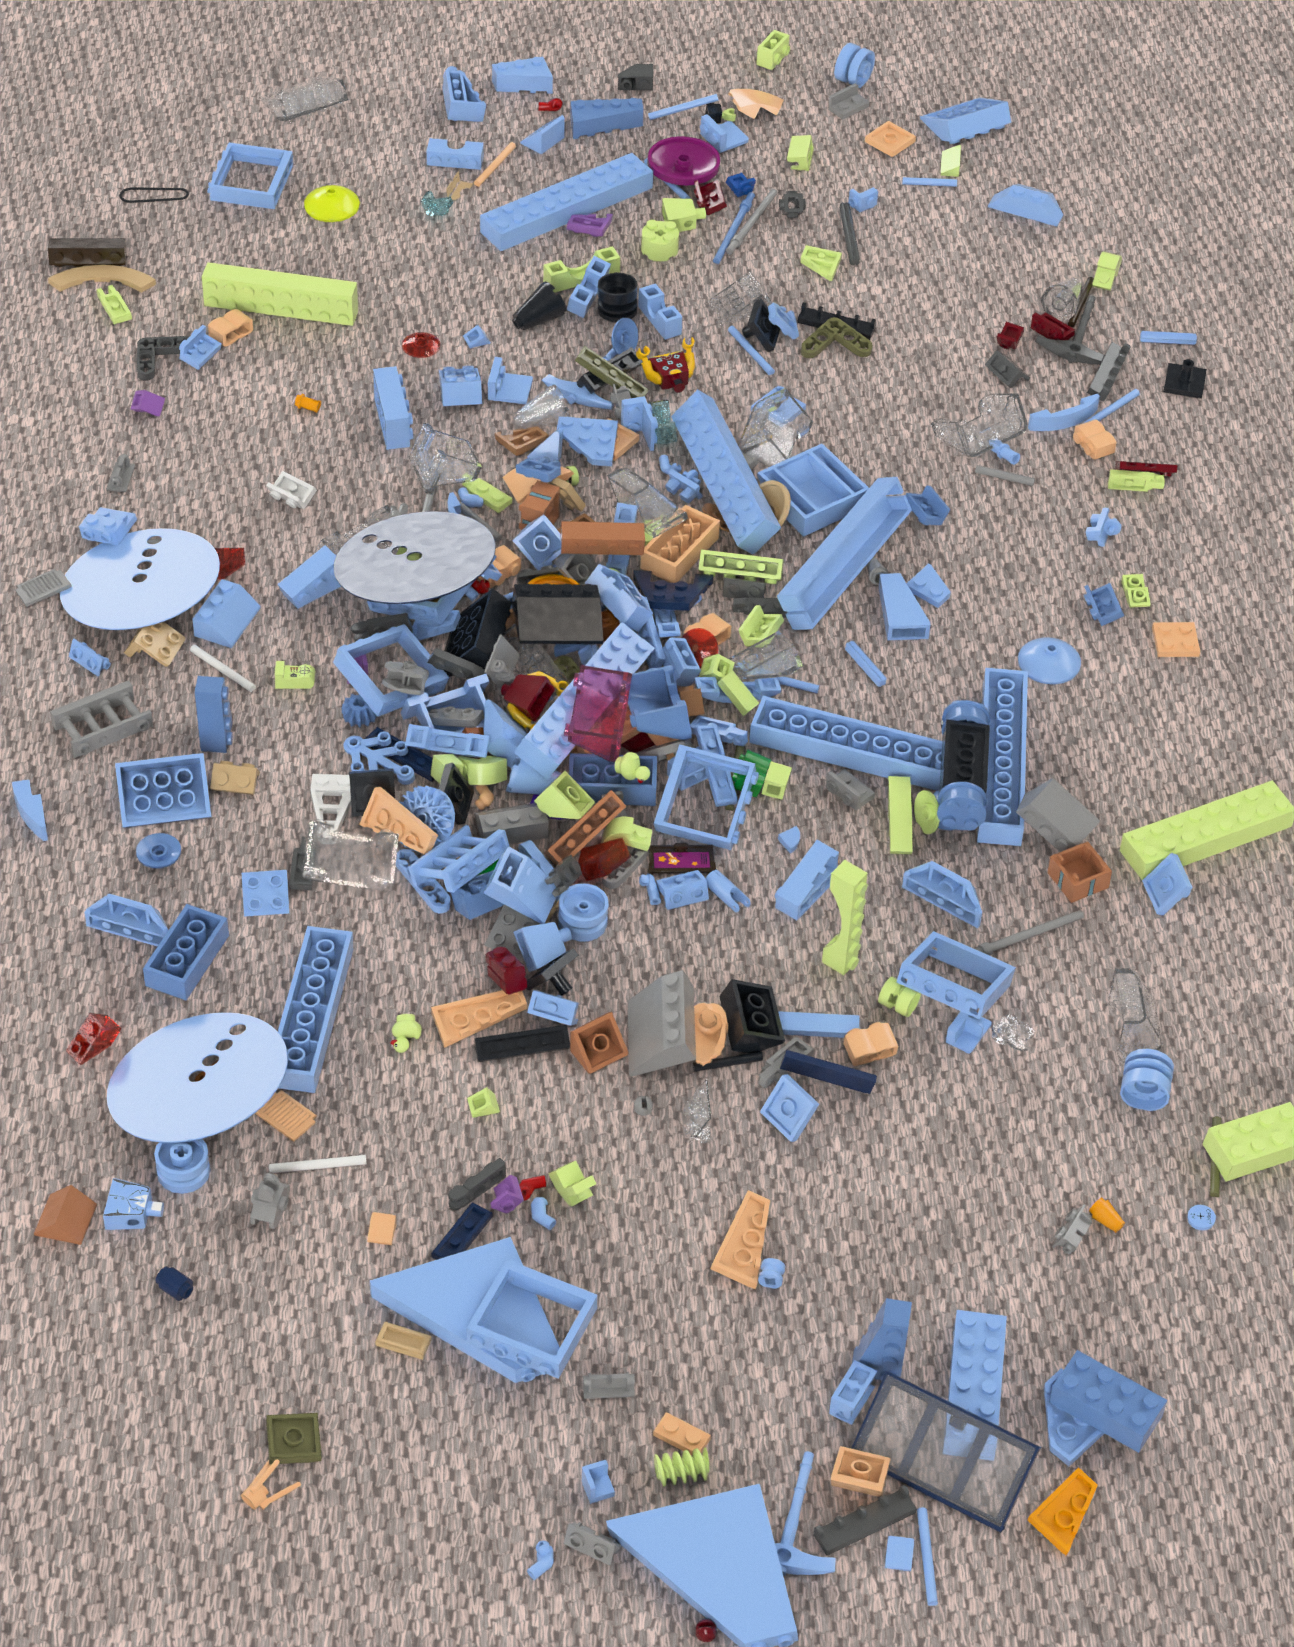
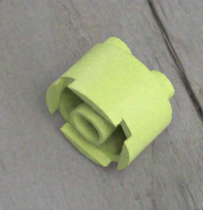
[641,220,679,261]

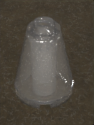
[1041,278,1083,321]
[514,385,571,429]

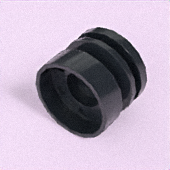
[598,272,638,322]

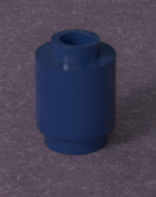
[156,1266,193,1301]

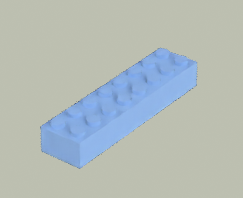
[278,926,354,1093]

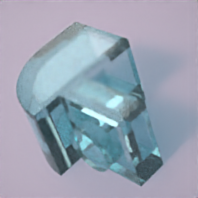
[648,400,677,445]

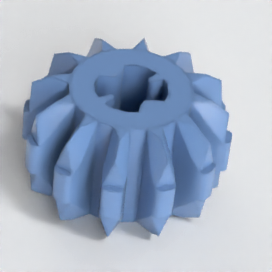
[341,694,377,728]

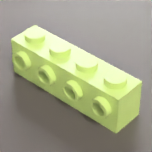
[698,549,784,584]

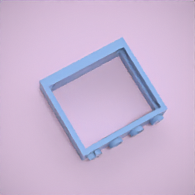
[207,142,293,209]
[367,581,474,625]
[333,624,449,717]
[654,744,759,850]
[896,931,1016,1020]
[467,1259,597,1379]

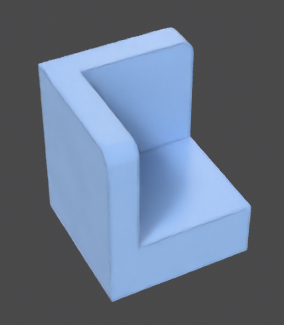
[582,1460,615,1504]

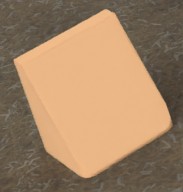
[367,1212,396,1245]

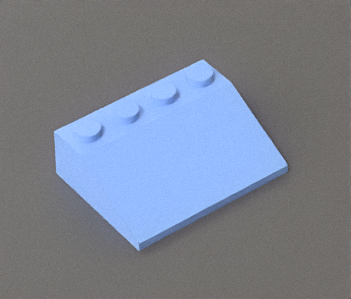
[920,97,1011,144]
[115,753,211,828]

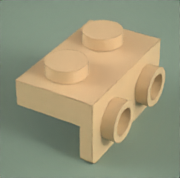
[210,761,260,795]

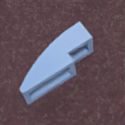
[12,780,48,841]

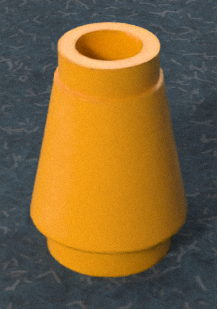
[1089,1197,1125,1233]

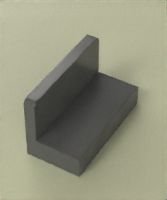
[985,350,1030,388]

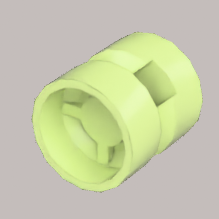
[878,976,921,1017]

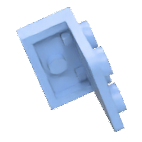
[700,114,749,153]

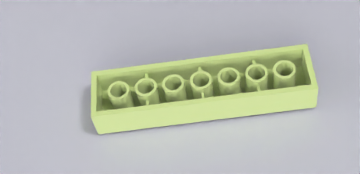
[202,262,358,326]
[1120,780,1294,880]

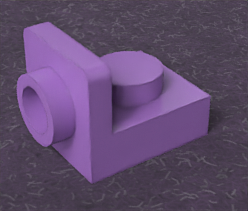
[490,1175,524,1213]

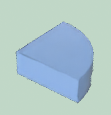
[778,826,800,854]

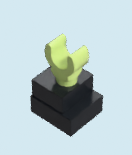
[705,103,736,123]

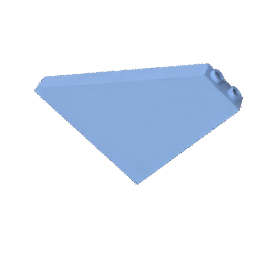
[370,1237,560,1383]
[606,1484,799,1647]

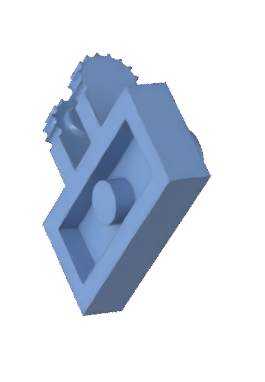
[516,457,561,482]

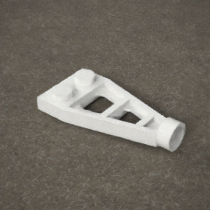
[311,774,351,845]

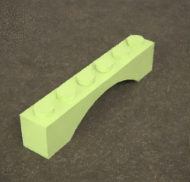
[822,860,868,975]

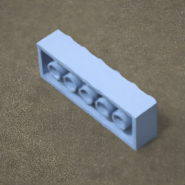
[943,1310,1007,1461]

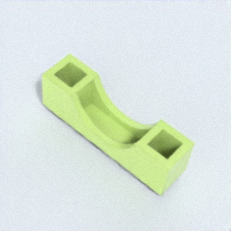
[543,246,620,293]

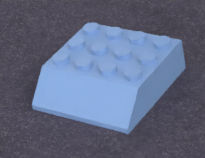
[757,444,869,537]

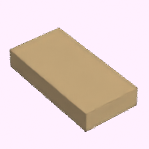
[375,1322,432,1360]

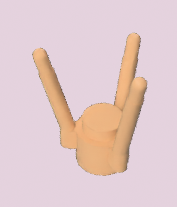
[241,1459,301,1510]

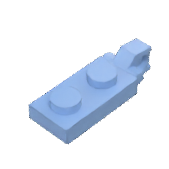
[690,715,748,746]

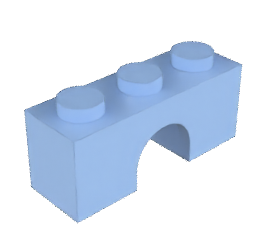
[426,138,484,170]
[567,256,611,318]
[638,283,682,340]

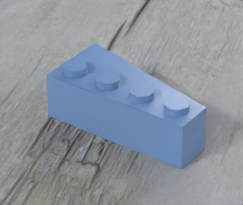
[451,858,541,920]
[852,1298,912,1381]

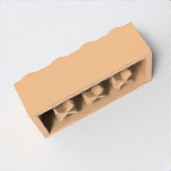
[640,505,720,583]

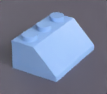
[192,579,261,648]

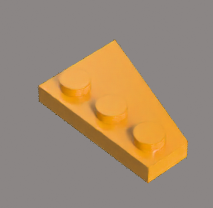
[1027,1467,1098,1556]

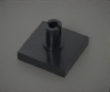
[742,298,780,352]
[1163,359,1207,399]
[438,763,474,825]
[349,768,395,817]
[526,948,579,996]

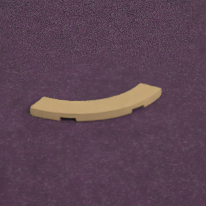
[48,265,156,293]

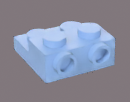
[79,507,137,545]

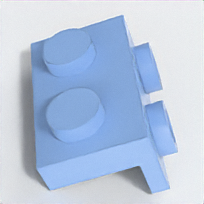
[179,325,222,370]

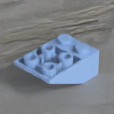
[439,366,482,406]
[483,846,557,924]

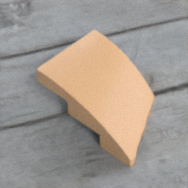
[728,89,784,119]
[502,467,574,504]

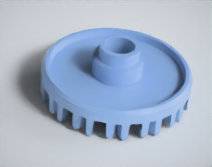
[399,786,455,852]

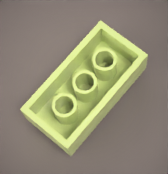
[1203,1102,1294,1182]

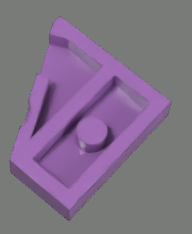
[567,214,613,237]

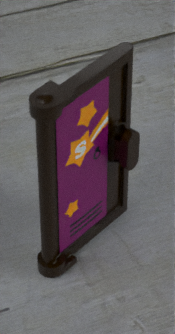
[648,843,717,875]

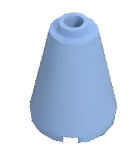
[506,755,562,795]

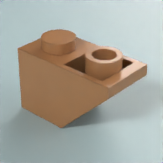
[677,685,705,716]

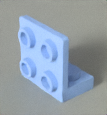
[488,357,533,404]
[621,396,658,451]

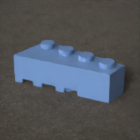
[570,98,644,139]
[195,676,233,753]

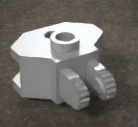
[382,661,429,695]
[250,1173,290,1229]

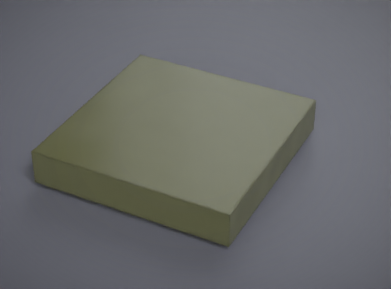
[266,1413,322,1464]

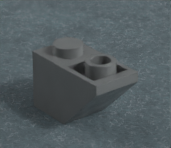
[618,64,653,91]

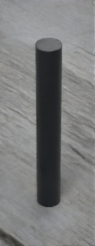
[693,1052,763,1072]

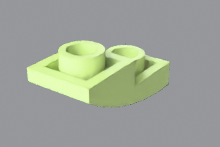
[1121,574,1151,608]

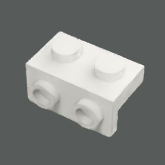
[266,471,317,510]

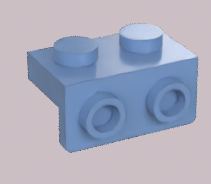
[906,485,950,525]
[1084,583,1124,626]

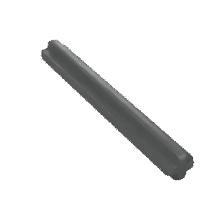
[840,202,860,265]

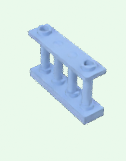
[408,825,510,893]

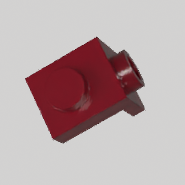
[996,321,1024,349]

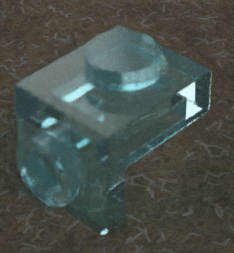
[421,191,454,216]

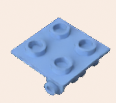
[241,870,289,917]

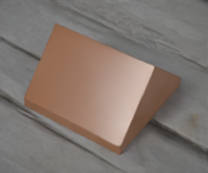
[570,1012,628,1074]
[34,1185,97,1245]

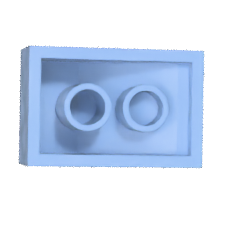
[484,699,527,769]

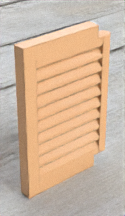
[255,1090,317,1142]

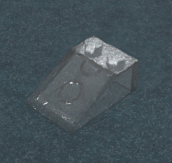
[729,631,803,680]

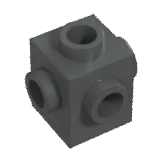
[779,191,806,218]

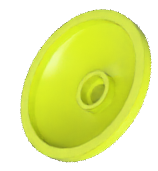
[304,185,360,222]

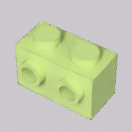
[757,30,790,70]

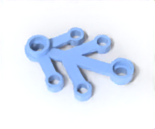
[343,731,415,785]

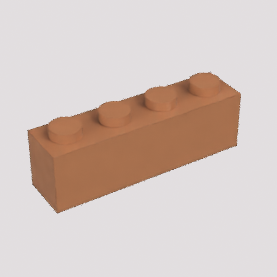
[560,521,645,555]
[544,790,626,866]

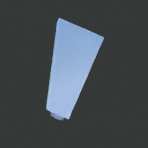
[878,573,930,640]

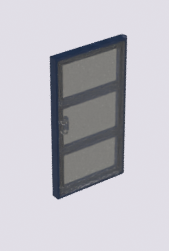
[851,1371,1041,1533]

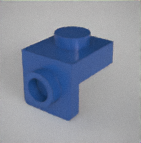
[726,173,756,197]

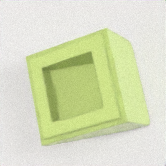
[467,1087,500,1118]

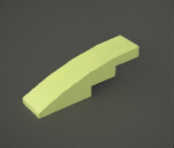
[888,776,913,854]

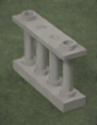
[50,680,153,758]

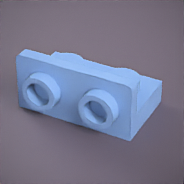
[656,870,709,910]

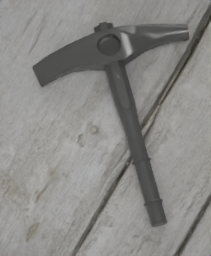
[1035,295,1105,365]

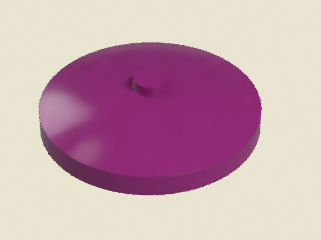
[647,136,720,186]

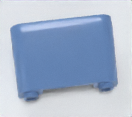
[619,665,692,740]

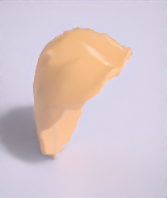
[694,1003,728,1066]

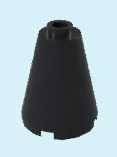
[512,281,566,330]

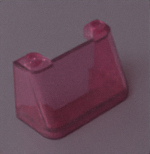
[564,665,632,763]

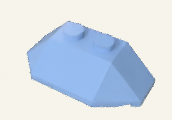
[988,184,1063,227]
[902,861,982,928]
[84,894,168,947]

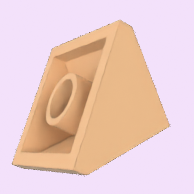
[831,1446,891,1497]

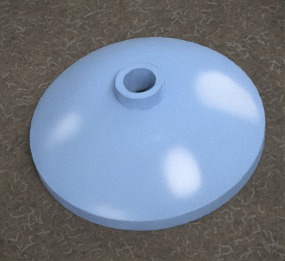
[1018,637,1081,684]

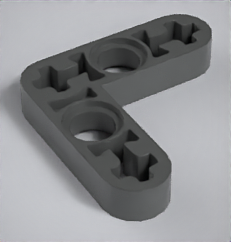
[137,336,189,381]

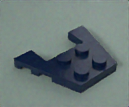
[633,570,714,611]

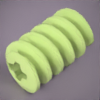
[654,1447,709,1487]

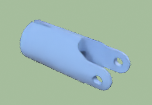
[706,870,751,912]

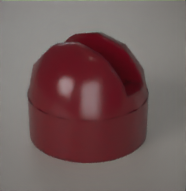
[695,1618,717,1642]

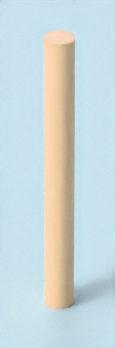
[474,142,516,187]

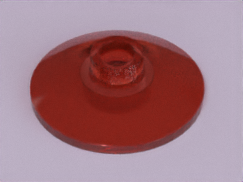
[402,332,440,358]
[682,628,718,669]

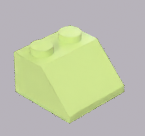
[534,771,595,819]

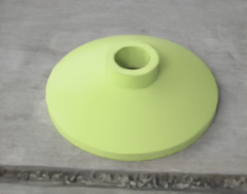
[914,790,940,834]

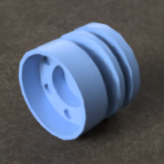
[1120,1049,1174,1111]

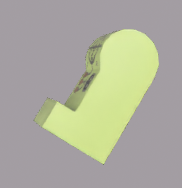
[275,661,316,689]

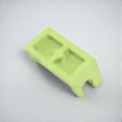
[787,135,814,171]

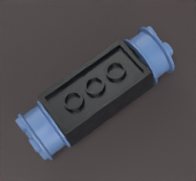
[937,700,990,830]

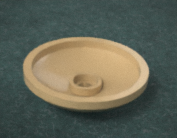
[759,480,791,526]

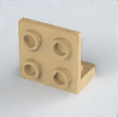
[124,622,186,667]

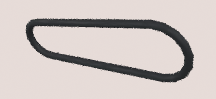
[119,187,189,203]

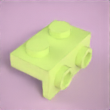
[739,605,784,647]

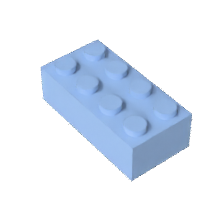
[373,366,413,450]

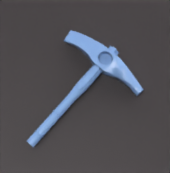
[542,347,617,410]
[775,1451,836,1576]

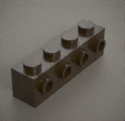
[48,238,127,267]

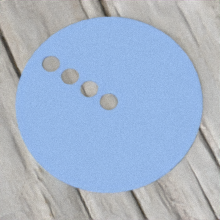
[60,529,220,630]
[107,1013,288,1143]

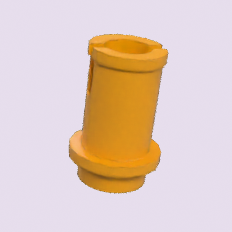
[295,394,321,413]

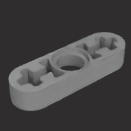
[602,846,648,889]

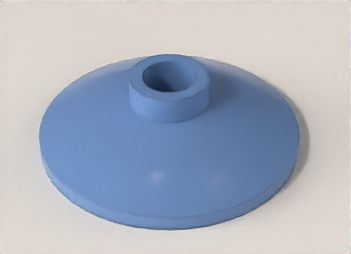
[611,318,638,355]
[136,833,181,868]

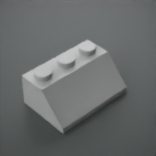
[1016,778,1100,852]
[474,803,549,844]

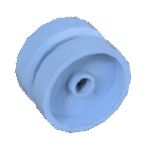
[834,43,875,88]
[558,884,609,942]
[154,1139,210,1194]

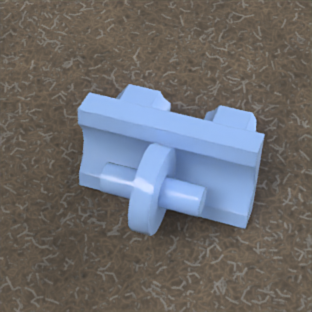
[665,469,703,504]
[1086,508,1121,547]

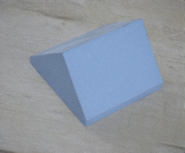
[520,115,565,154]
[527,427,563,461]
[512,514,561,569]

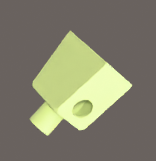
[662,198,706,232]

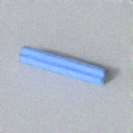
[1140,331,1197,345]
[845,641,887,687]

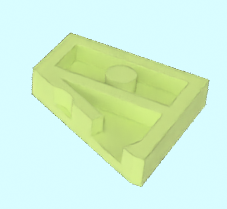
[800,245,842,281]

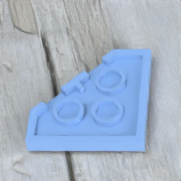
[557,416,618,467]
[1044,1368,1104,1467]

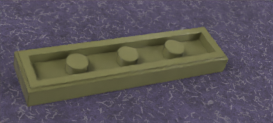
[575,345,649,398]

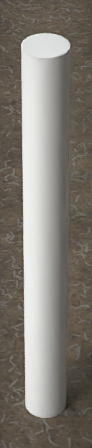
[190,644,256,692]
[269,1155,366,1174]

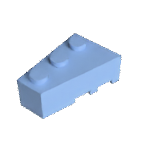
[492,57,553,94]
[442,70,486,122]
[278,545,341,609]
[585,564,653,632]
[775,840,839,920]

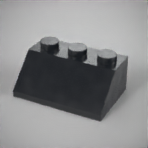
[719,979,785,1054]

